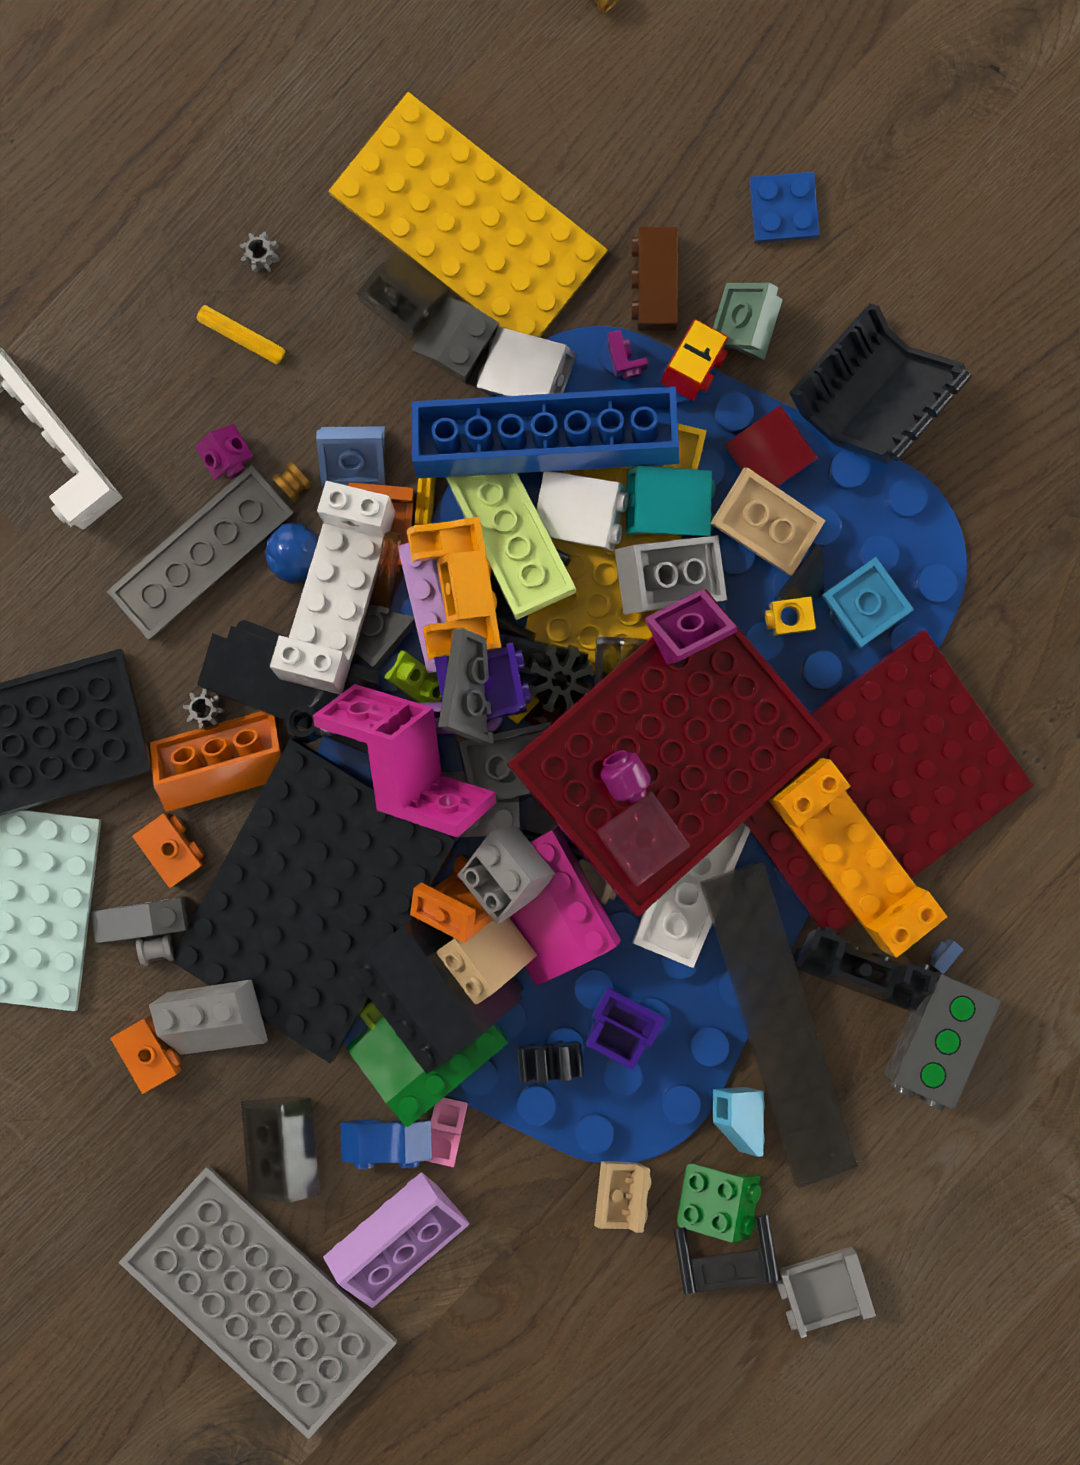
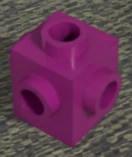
[195,424,253,480]

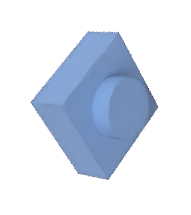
[928,939,964,974]

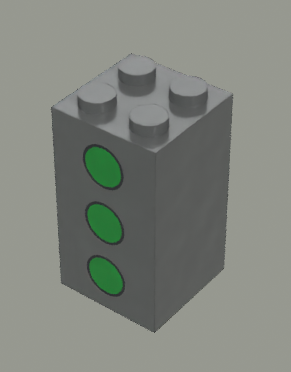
[884,969,1002,1111]

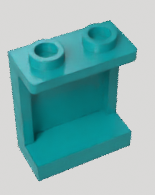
[626,466,715,538]

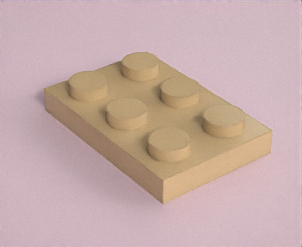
[710,468,826,576]

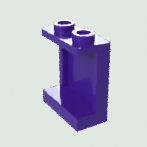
[434,642,532,720]

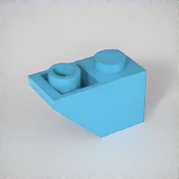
[713,1087,765,1157]

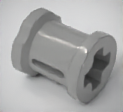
[136,933,175,967]

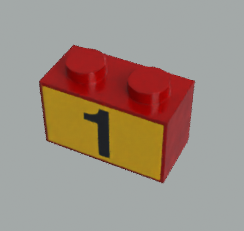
[660,319,729,401]

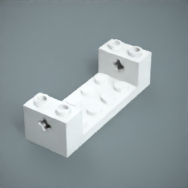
[0,347,123,530]
[270,481,396,695]

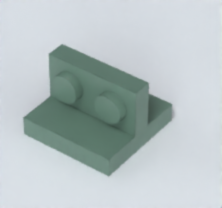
[713,283,783,360]

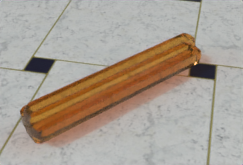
[373,531,402,609]

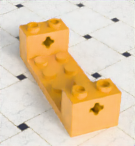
[768,757,948,958]

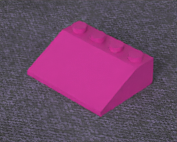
[509,826,621,986]

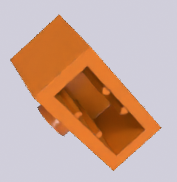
[132,813,206,889]
[110,1015,182,1094]

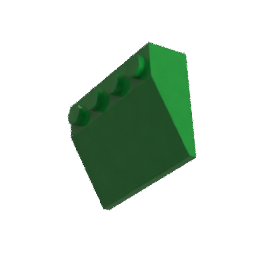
[346,1016,508,1128]

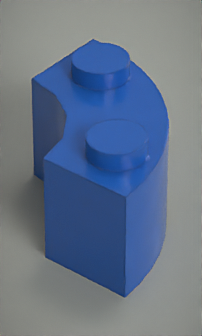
[340,1118,432,1169]

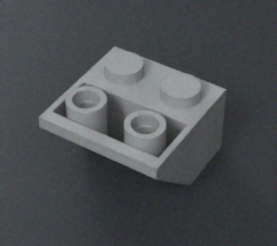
[458,825,555,925]

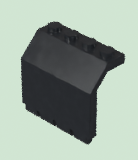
[789,303,972,464]
[348,917,524,1074]

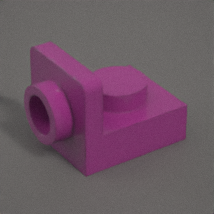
[606,330,648,380]

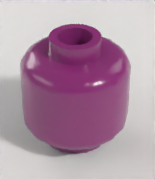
[600,750,651,803]

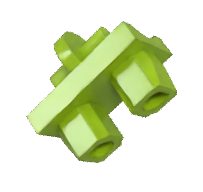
[384,650,442,703]

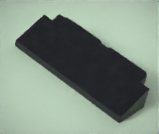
[197,620,382,755]

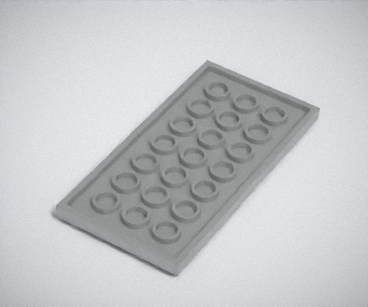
[119,1165,397,1439]

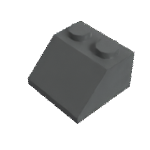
[412,296,499,384]

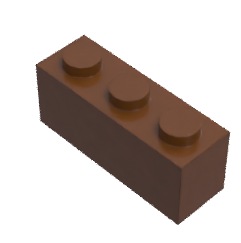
[631,227,678,330]

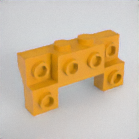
[407,517,502,660]

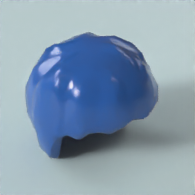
[265,522,318,584]

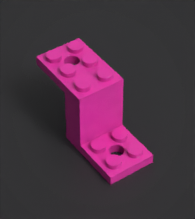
[313,684,497,837]

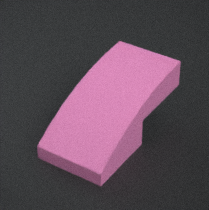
[426,1098,468,1167]

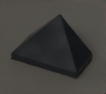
[774,545,824,601]

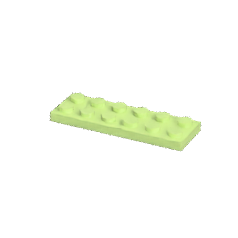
[445,473,576,620]

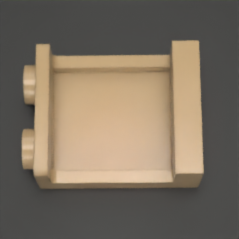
[436,918,537,1004]

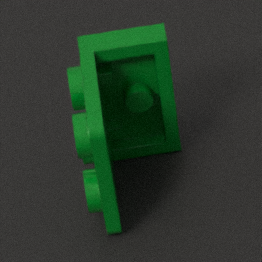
[677,1163,761,1243]

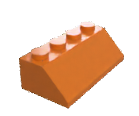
[150,711,285,812]

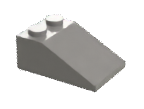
[615,535,727,615]

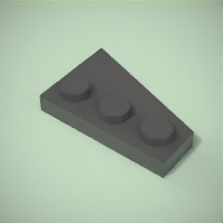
[354,603,416,671]
[438,628,493,745]

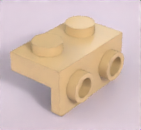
[594,1161,651,1233]

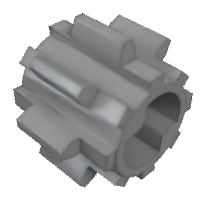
[239,232,280,274]
[183,689,225,729]

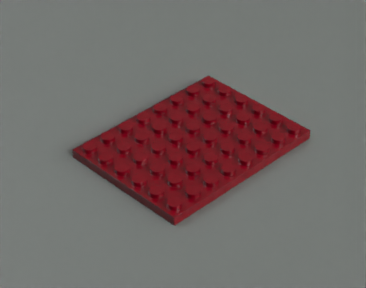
[506,589,833,917]
[743,630,1034,934]

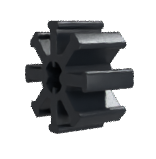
[517,1040,584,1083]

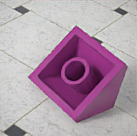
[645,589,738,665]

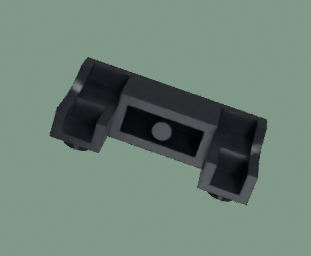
[791,927,939,1011]

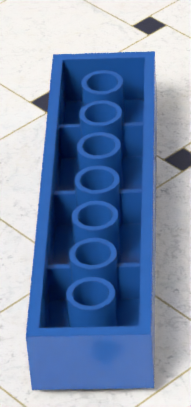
[411,387,679,479]

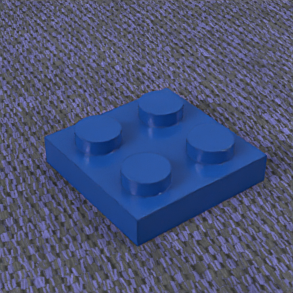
[749,172,819,243]

